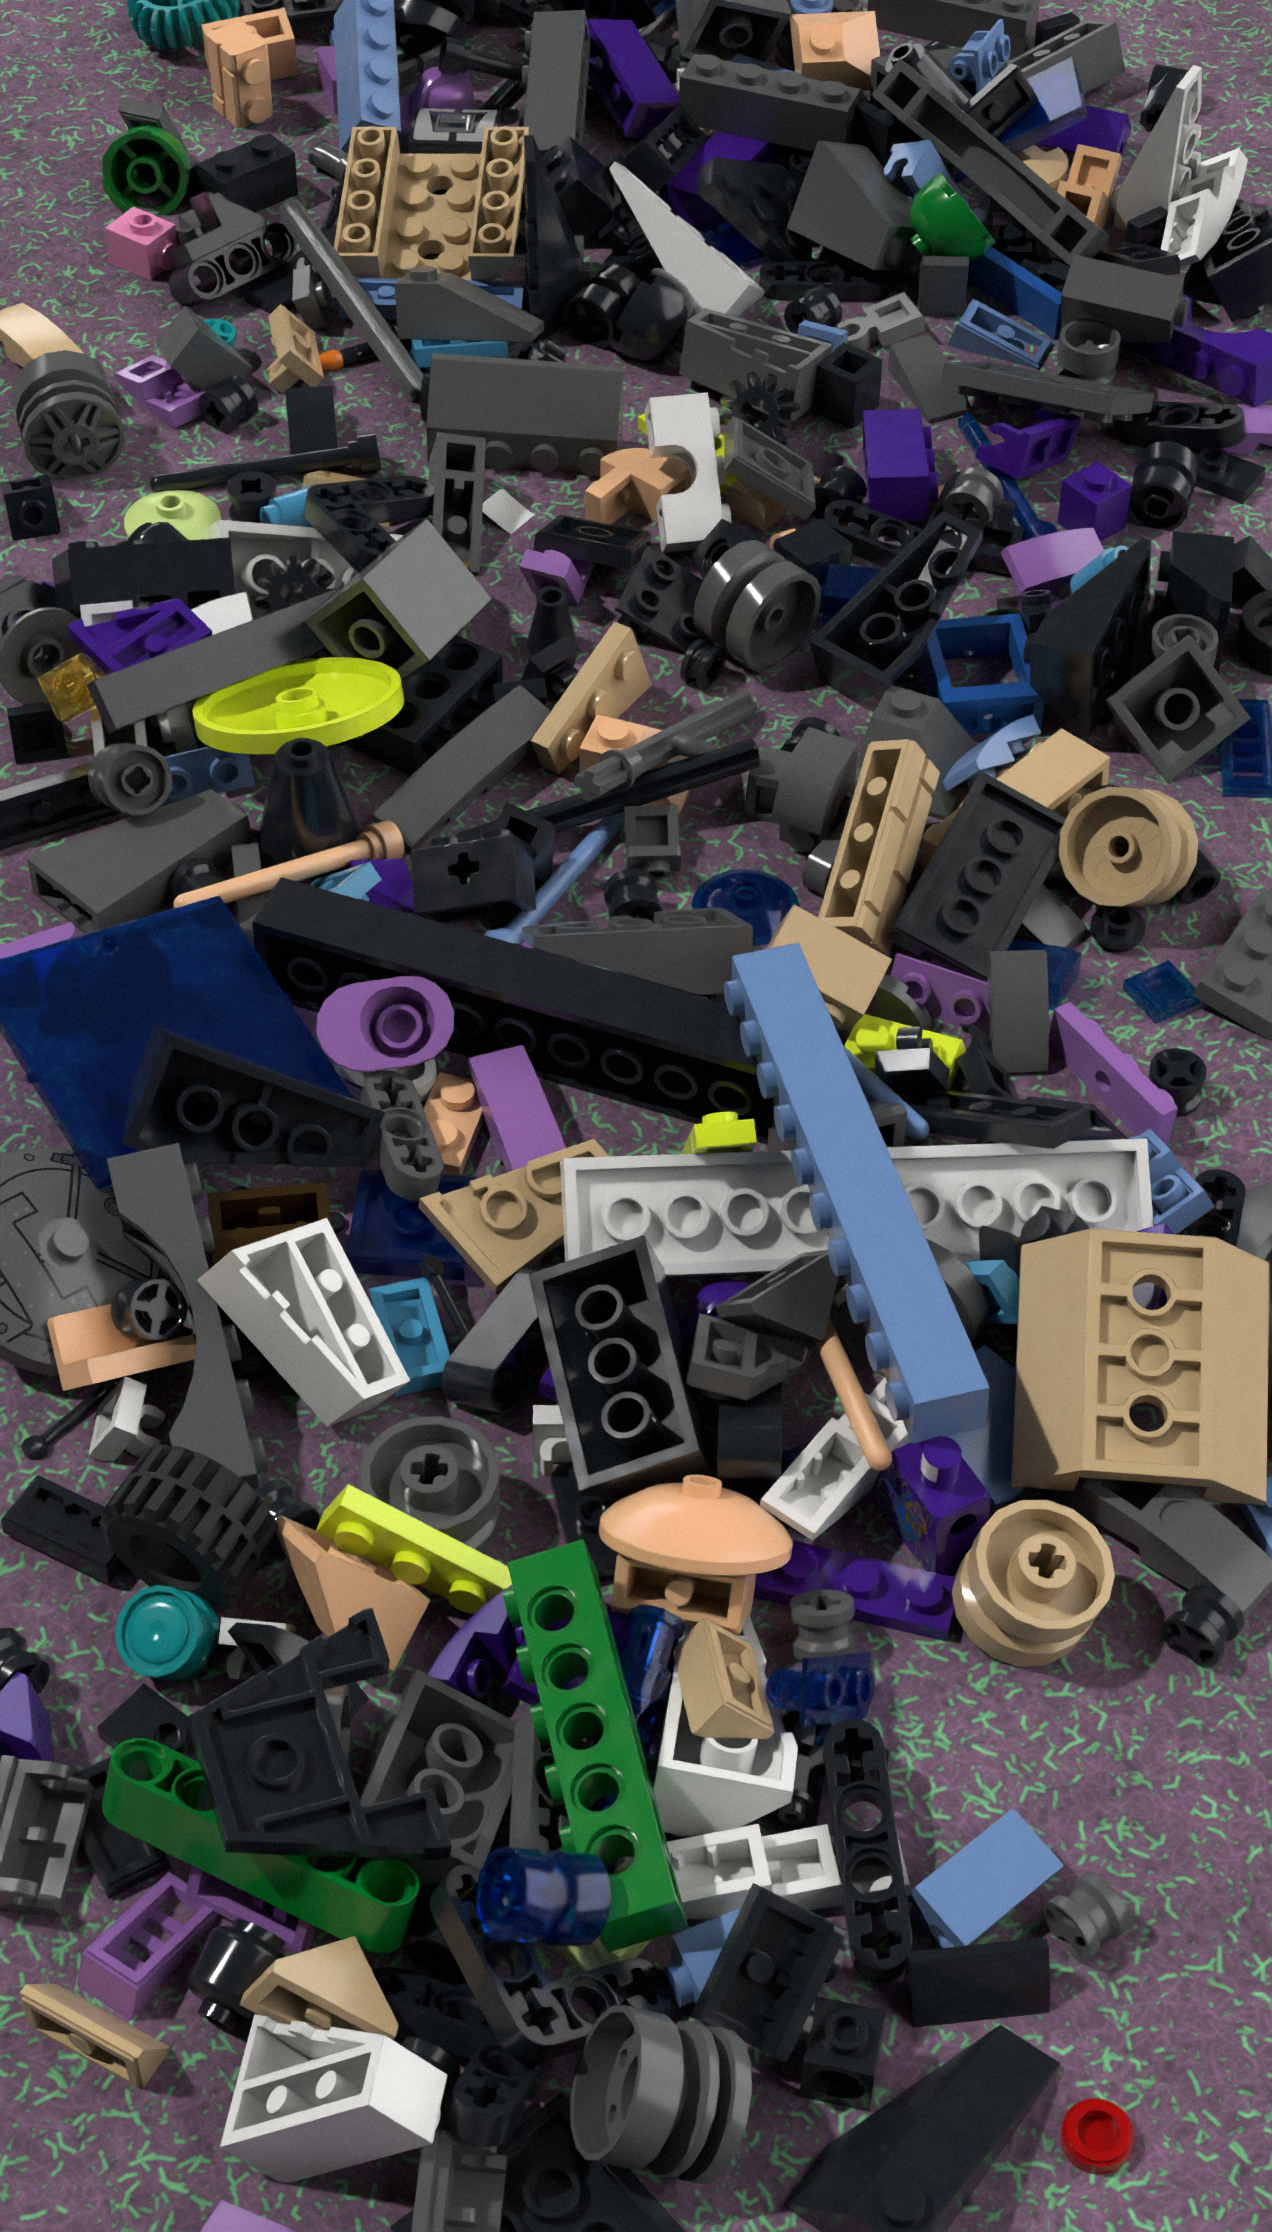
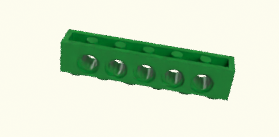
[502,1539,689,1953]

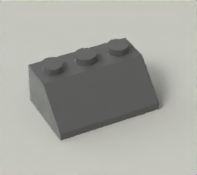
[356,1669,516,1885]

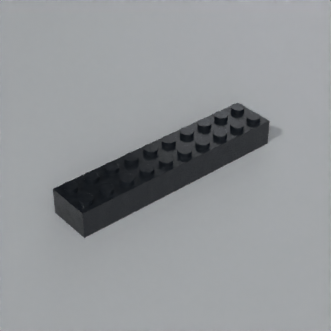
[252,877,776,1145]

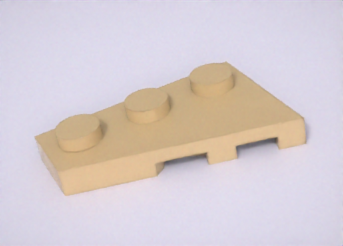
[530,621,652,774]

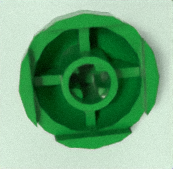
[101,125,191,215]
[910,172,996,262]

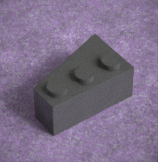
[679,308,833,421]

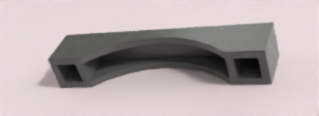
[871,58,1110,266]
[107,1143,269,1490]

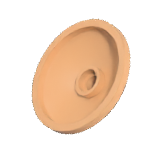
[599,1475,793,1575]

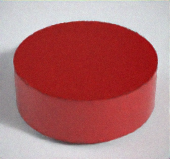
[1060,2098,1134,2175]

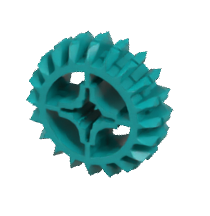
[127,0,241,51]

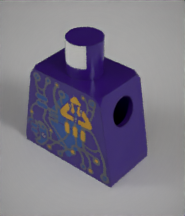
[870,1436,990,1576]

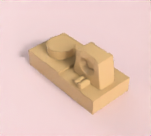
[267,304,324,393]

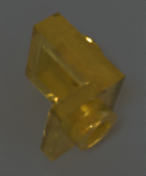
[37,652,106,723]

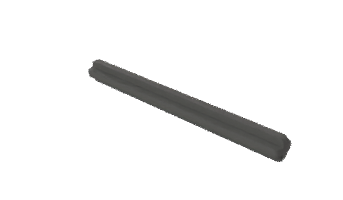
[279,199,423,402]

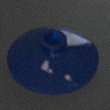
[692,869,800,946]

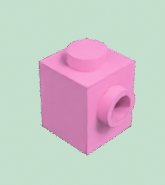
[105,207,178,281]

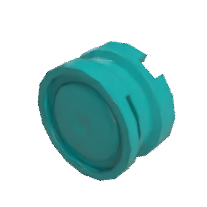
[115,1585,220,1682]

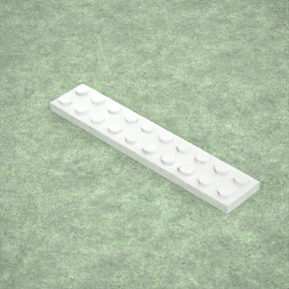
[560,1138,1154,1277]

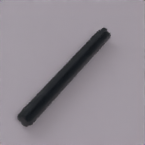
[455,739,761,842]

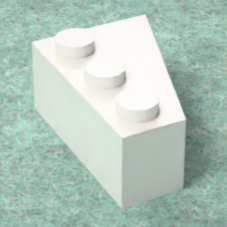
[197,1218,410,1427]

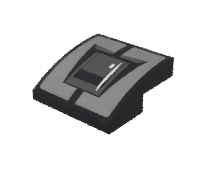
[408,108,503,154]

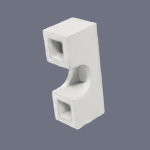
[644,392,732,553]

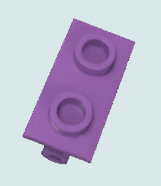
[891,953,990,1036]

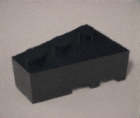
[52,537,236,619]

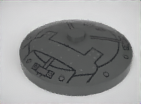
[0,1147,173,1377]

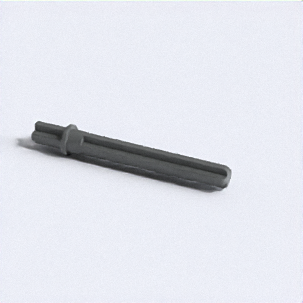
[574,690,757,801]

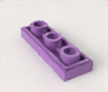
[1049,1002,1178,1145]

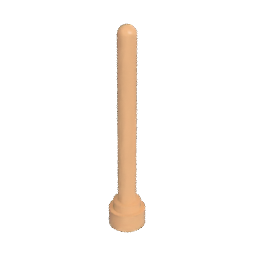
[173,820,404,916]
[815,1316,892,1471]

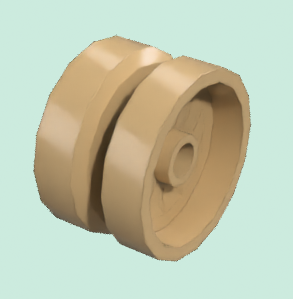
[1059,786,1198,907]
[952,1500,1115,1667]

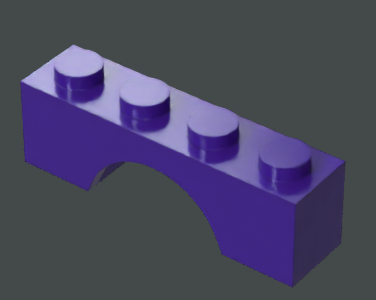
[1121,295,1272,407]

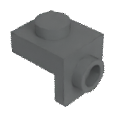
[624,805,682,880]

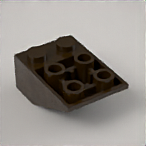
[207,1182,331,1378]

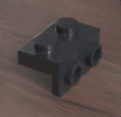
[691,1883,847,2063]

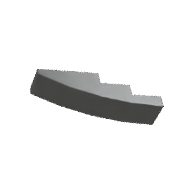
[372,685,551,852]

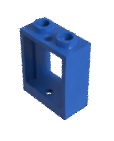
[918,613,1044,735]

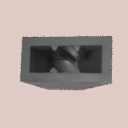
[1061,254,1190,343]

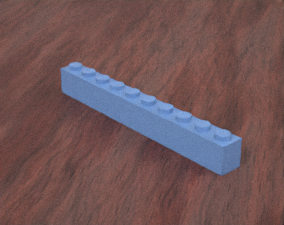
[724,942,990,1444]

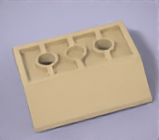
[334,126,530,281]
[1011,1228,1269,1505]

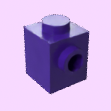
[1057,461,1132,542]

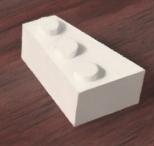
[220,2014,447,2183]

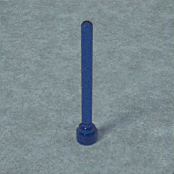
[957,413,1058,541]

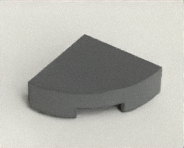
[874,974,932,1031]

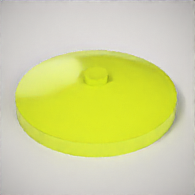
[192,657,404,755]

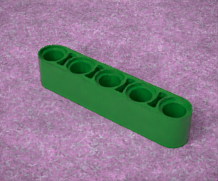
[102,1738,420,1953]

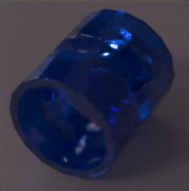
[476,1846,611,1947]

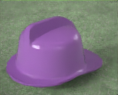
[399,67,477,135]
[316,976,454,1072]

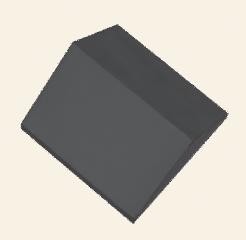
[1105,635,1251,783]

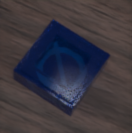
[1123,960,1201,1024]

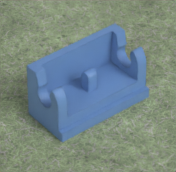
[884,140,969,207]
[907,1808,1064,1948]

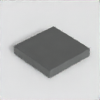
[724,416,816,521]

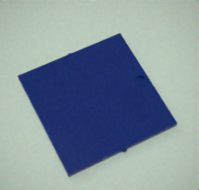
[0,896,353,1190]

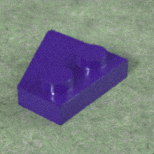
[67,598,213,675]

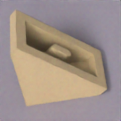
[240,1936,399,2040]

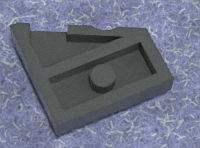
[685,1313,814,1401]

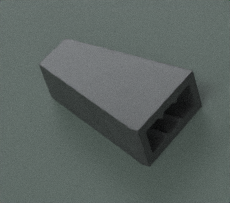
[27,789,250,948]

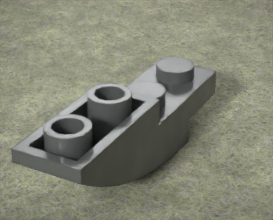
[1039,1477,1272,1620]

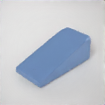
[947,299,1053,369]

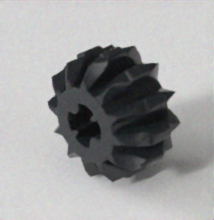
[719,372,800,446]
[254,555,335,616]

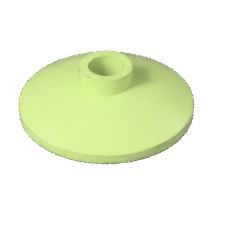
[124,490,221,540]

